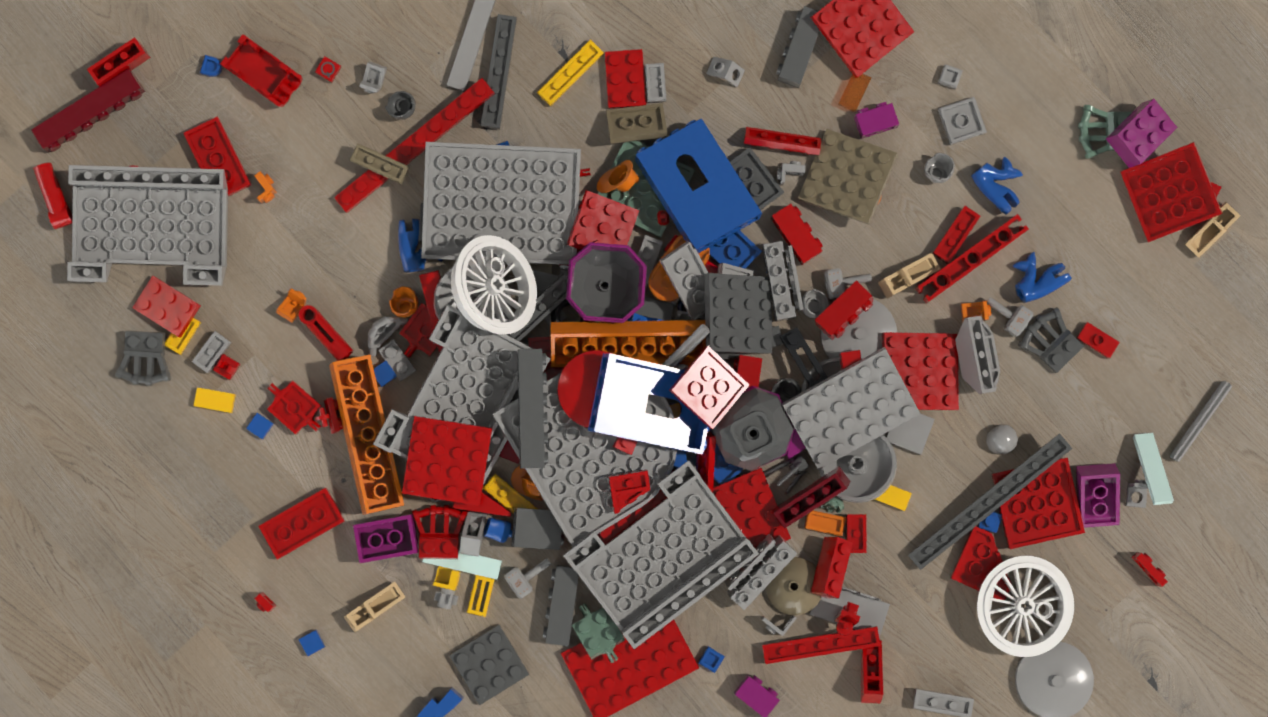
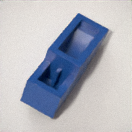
[417,687,464,717]

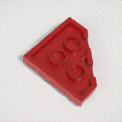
[950,526,1012,600]

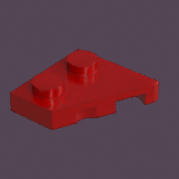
[608,469,651,514]

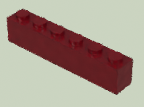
[31,69,145,152]

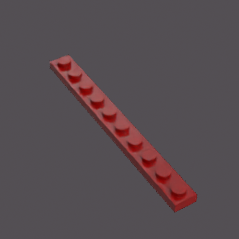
[334,78,495,213]

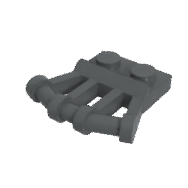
[1018,307,1084,373]
[115,331,171,386]

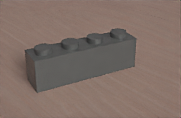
[776,6,820,88]
[543,565,579,646]

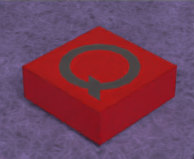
[315,56,342,83]

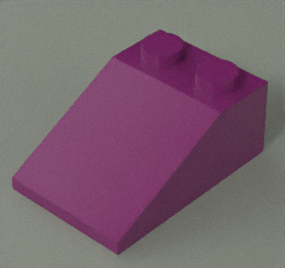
[1076,463,1120,528]

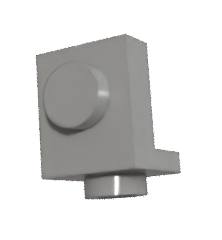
[359,61,387,93]
[777,161,806,185]

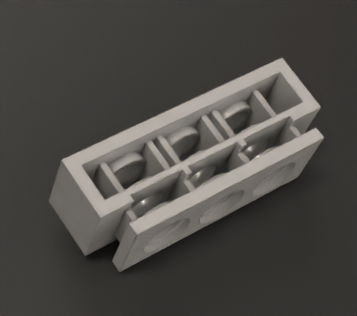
[762,241,804,322]
[724,534,797,610]

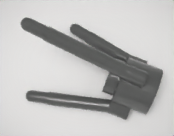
[764,455,809,494]

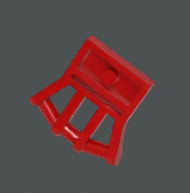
[412,505,468,560]

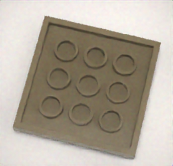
[798,129,898,225]

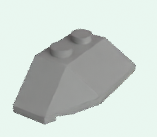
[955,316,1000,394]

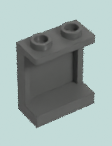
[511,508,564,550]

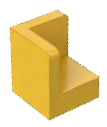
[433,566,461,591]

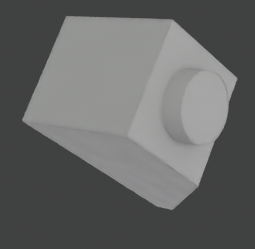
[460,511,487,557]

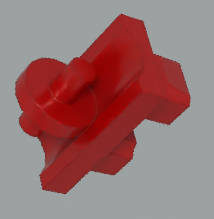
[315,397,343,434]
[834,602,861,636]

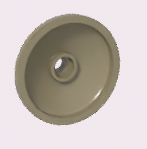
[766,557,821,615]

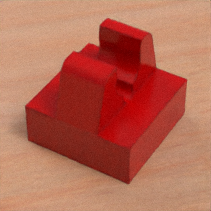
[213,354,240,380]

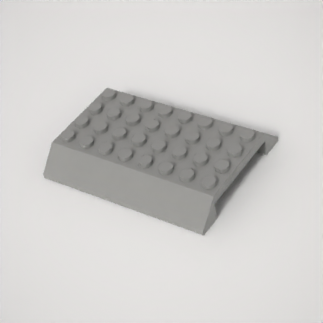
[67,165,228,286]
[373,304,551,485]
[563,460,759,649]

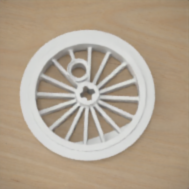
[451,235,537,335]
[977,556,1074,657]

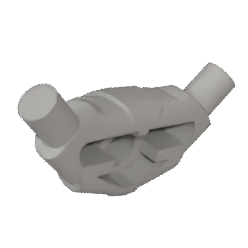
[368,316,408,356]

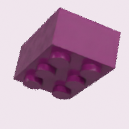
[1106,98,1178,168]
[353,514,419,564]

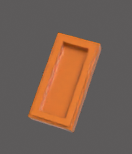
[804,510,846,536]

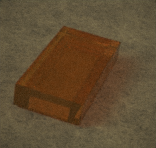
[838,74,871,113]

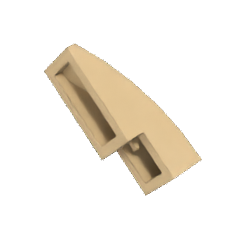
[1185,201,1241,257]
[878,253,941,299]
[344,581,405,633]

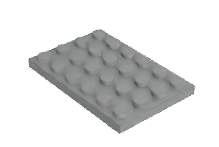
[782,347,920,470]

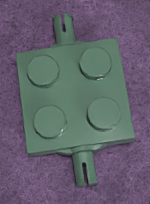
[572,603,625,663]

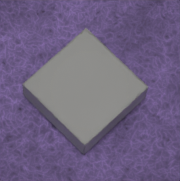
[938,64,963,89]

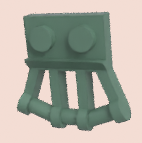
[1078,105,1131,159]

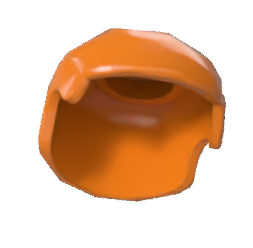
[389,286,419,317]

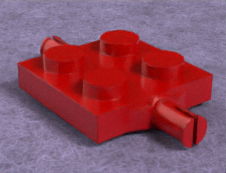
[399,303,438,358]
[267,380,322,435]

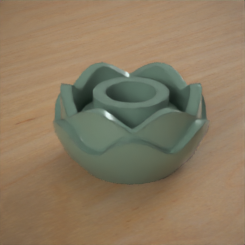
[821,496,844,513]

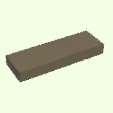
[350,143,410,185]

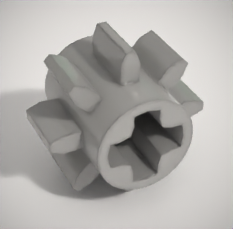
[434,588,459,609]

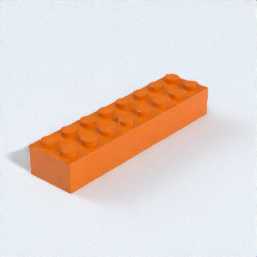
[551,320,706,367]
[329,355,404,515]

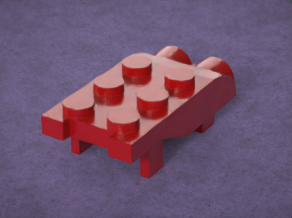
[220,34,303,107]

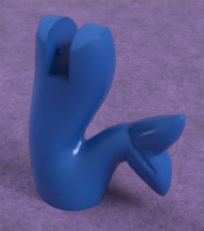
[971,157,1023,215]
[398,219,443,273]
[1013,252,1072,303]

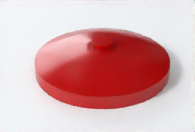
[557,350,612,428]

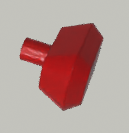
[657,210,669,225]

